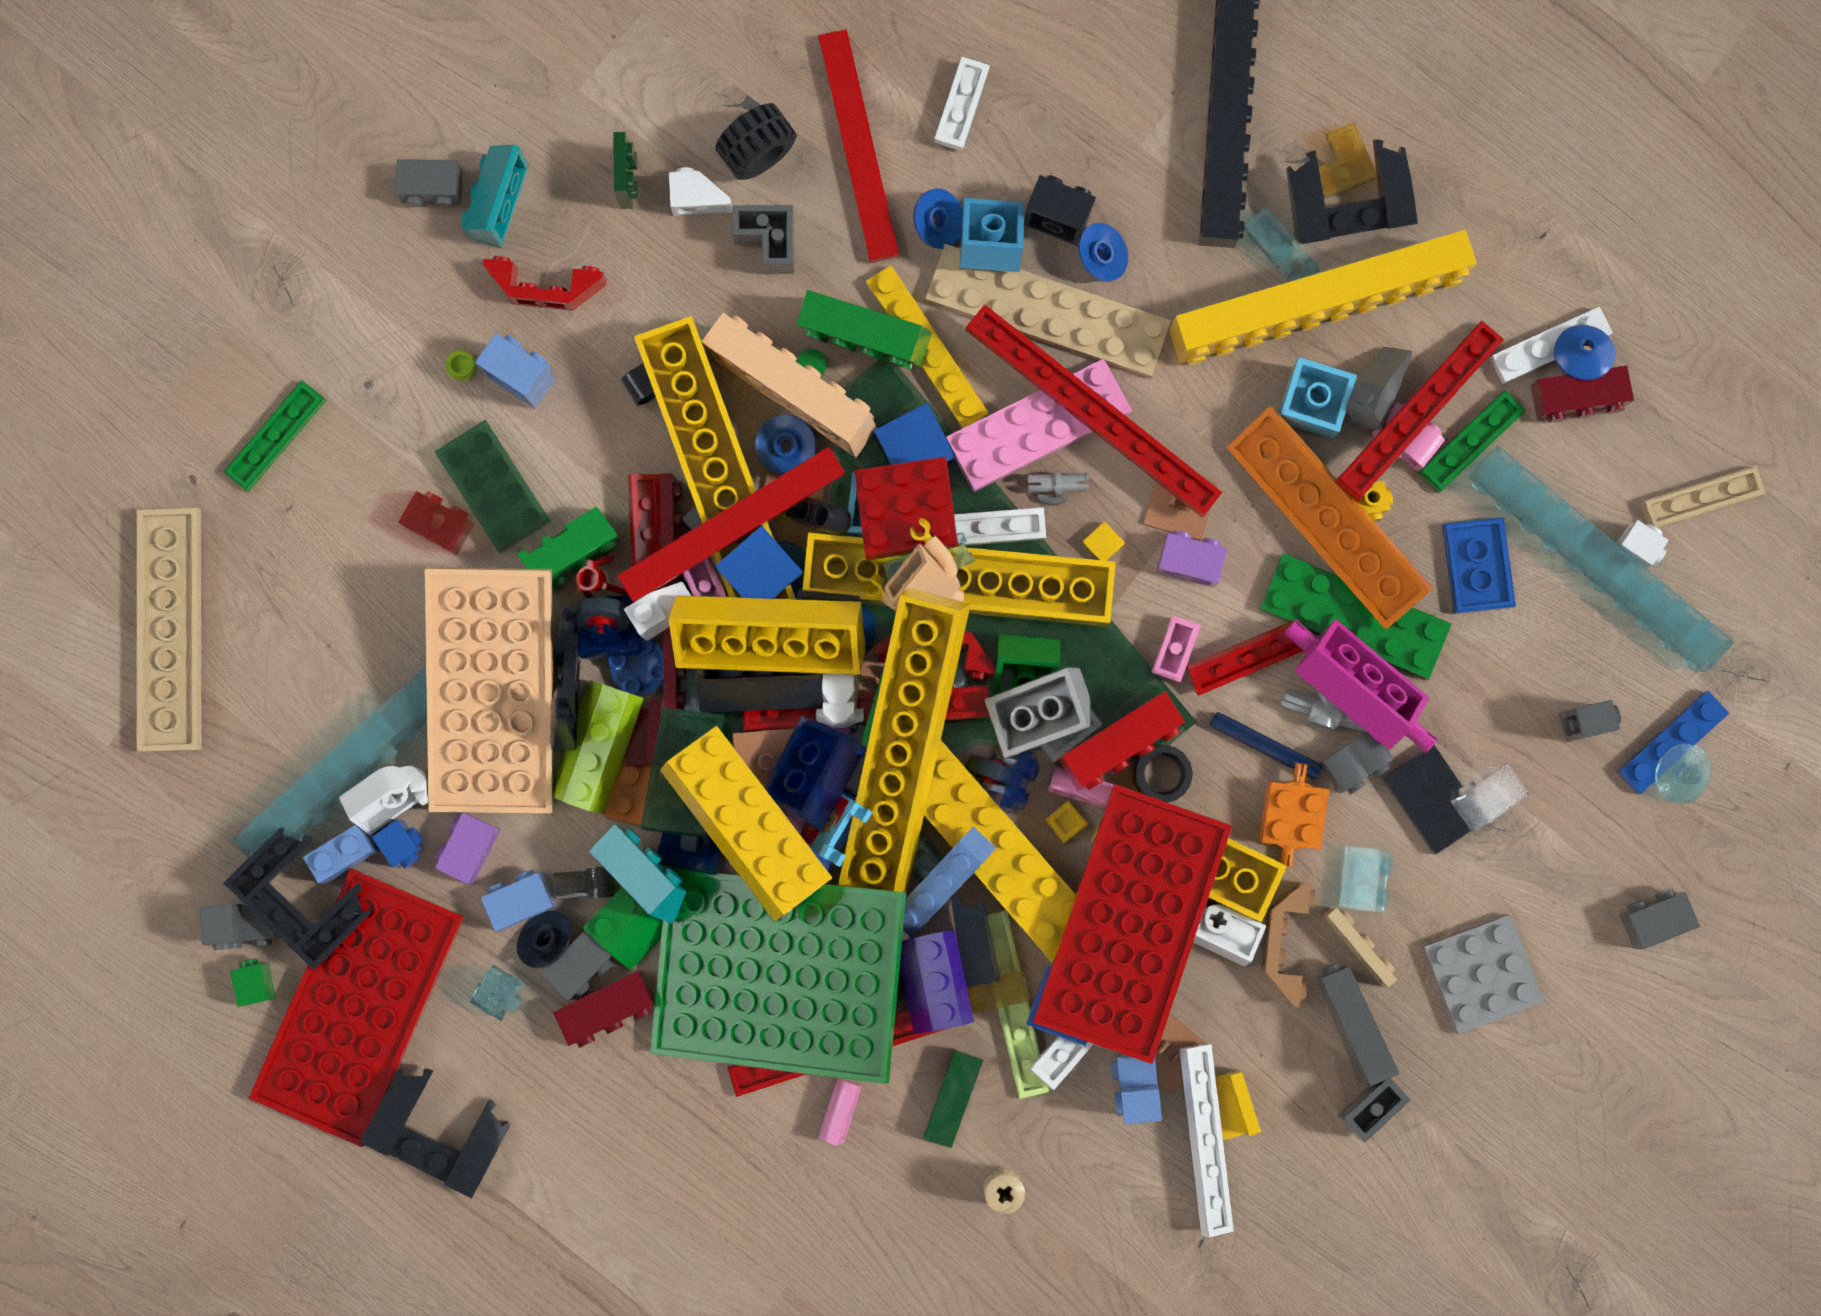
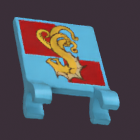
[799,785,872,867]

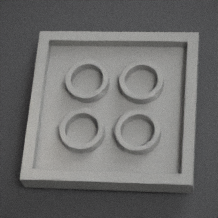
[1422,915,1544,1034]

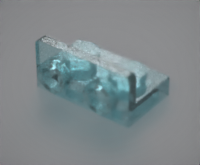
[1339,846,1393,913]

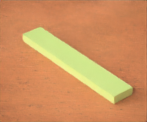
[987,910,1049,1099]

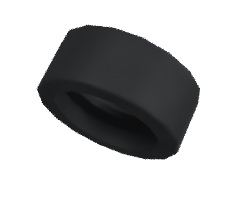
[1133,745,1193,803]

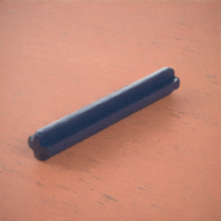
[1210,712,1323,779]

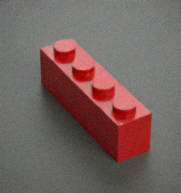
[1058,691,1185,791]

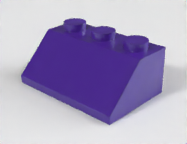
[900,930,974,1034]

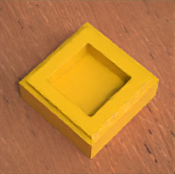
[1082,521,1125,561]
[1045,800,1088,843]

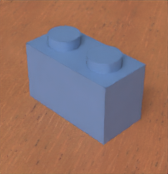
[303,825,380,884]
[481,870,557,932]

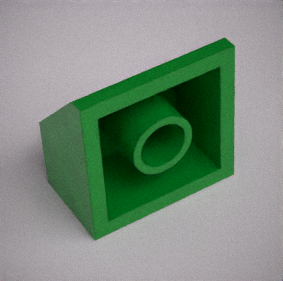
[993,634,1060,696]
[583,887,663,970]

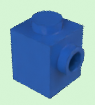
[372,819,424,869]

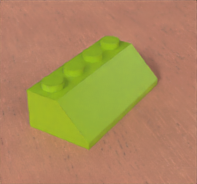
[552,680,644,814]

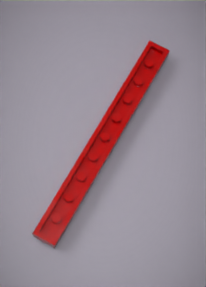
[965,304,1223,518]

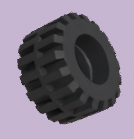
[715,103,797,180]

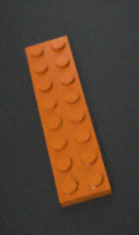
[1226,406,1433,630]

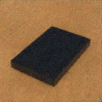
[1382,745,1486,855]

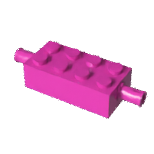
[1283,619,1438,753]

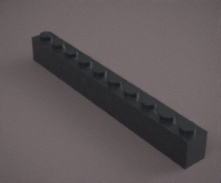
[1199,0,1260,248]

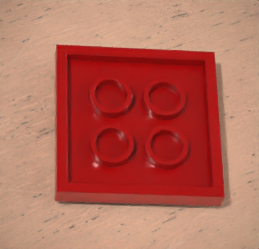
[854,456,959,561]

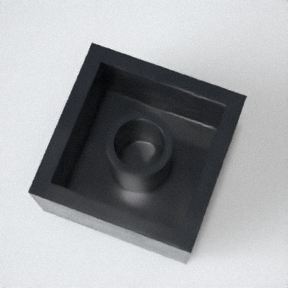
[1024,175,1096,247]

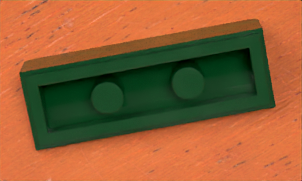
[923,1049,983,1148]

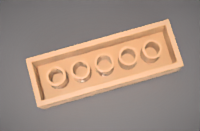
[701,313,877,458]

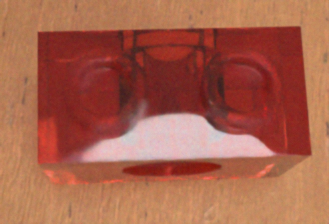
[398,491,475,556]

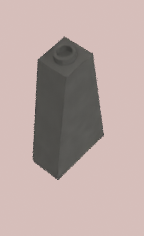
[1316,963,1399,1086]

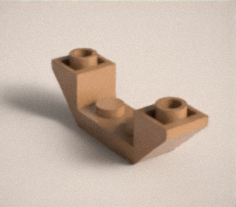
[1261,882,1315,1007]

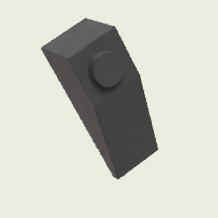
[1346,346,1413,431]

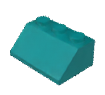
[461,145,529,248]
[589,824,686,924]

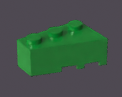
[517,506,621,592]

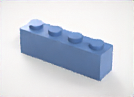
[903,827,996,938]

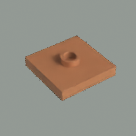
[732,728,800,793]

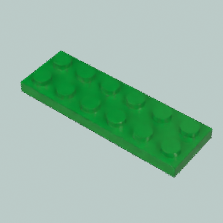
[1259,553,1452,680]

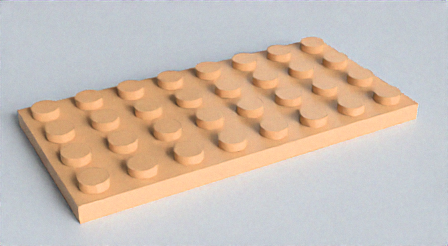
[425,567,553,813]

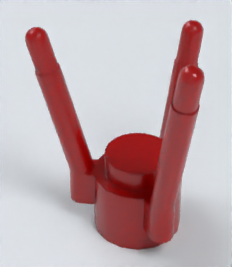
[576,555,630,598]

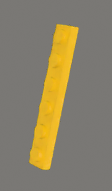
[866,266,989,429]

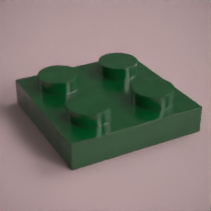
[613,132,638,209]

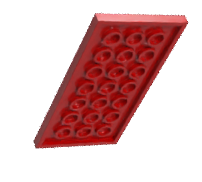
[1032,784,1232,1064]
[249,868,465,1147]

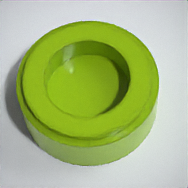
[445,350,477,381]

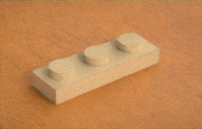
[1322,908,1397,988]

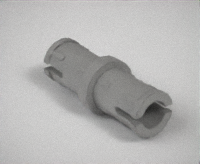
[1028,471,1089,495]

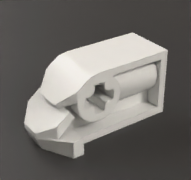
[816,673,864,728]
[339,766,428,836]
[1193,904,1266,967]

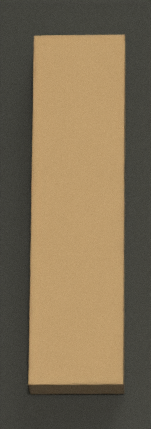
[1640,466,1766,528]

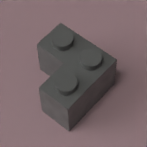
[732,205,794,274]
[200,904,280,950]

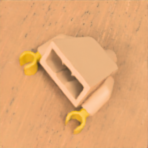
[865,518,964,612]

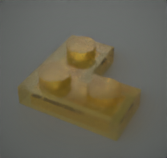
[1319,122,1377,199]
[967,970,1030,1013]

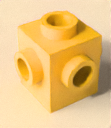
[1358,480,1393,522]

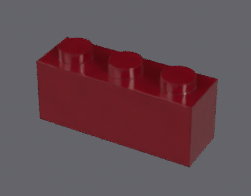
[1530,365,1634,423]
[553,970,655,1048]

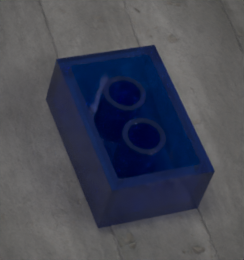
[764,716,866,831]

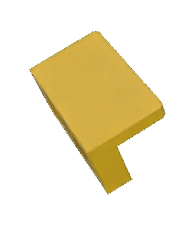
[1215,1070,1261,1140]

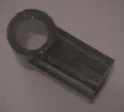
[552,866,615,900]

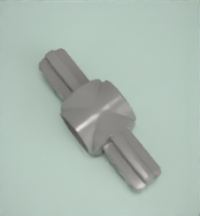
[1281,690,1366,733]

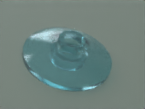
[1655,743,1711,804]

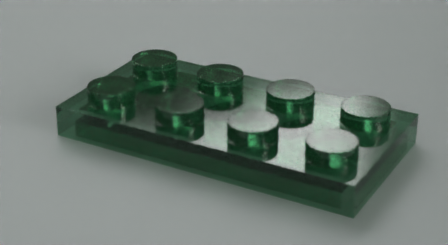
[434,419,551,554]
[640,707,725,838]

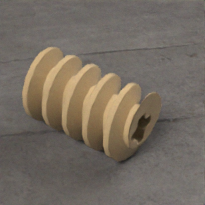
[983,1168,1025,1214]

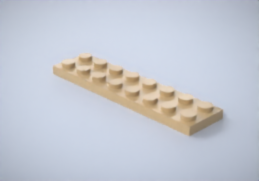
[925,244,1171,378]
[137,508,202,752]

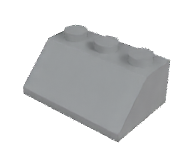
[985,667,1090,758]

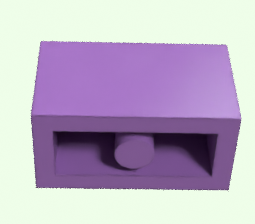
[1156,531,1227,587]
[435,812,501,884]

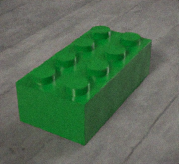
[796,290,932,370]

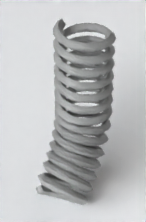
[1037,493,1067,506]

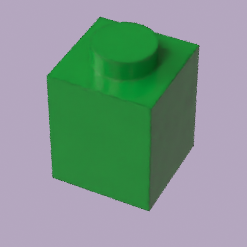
[230,958,276,1007]

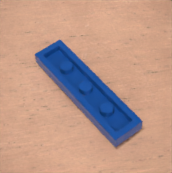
[1617,691,1729,794]

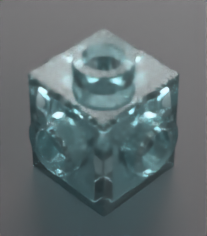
[470,965,525,1022]

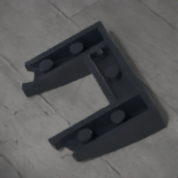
[1286,139,1418,245]
[550,606,582,750]
[223,827,371,971]
[896,896,1001,1002]
[360,1068,510,1199]

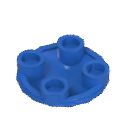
[608,636,664,696]

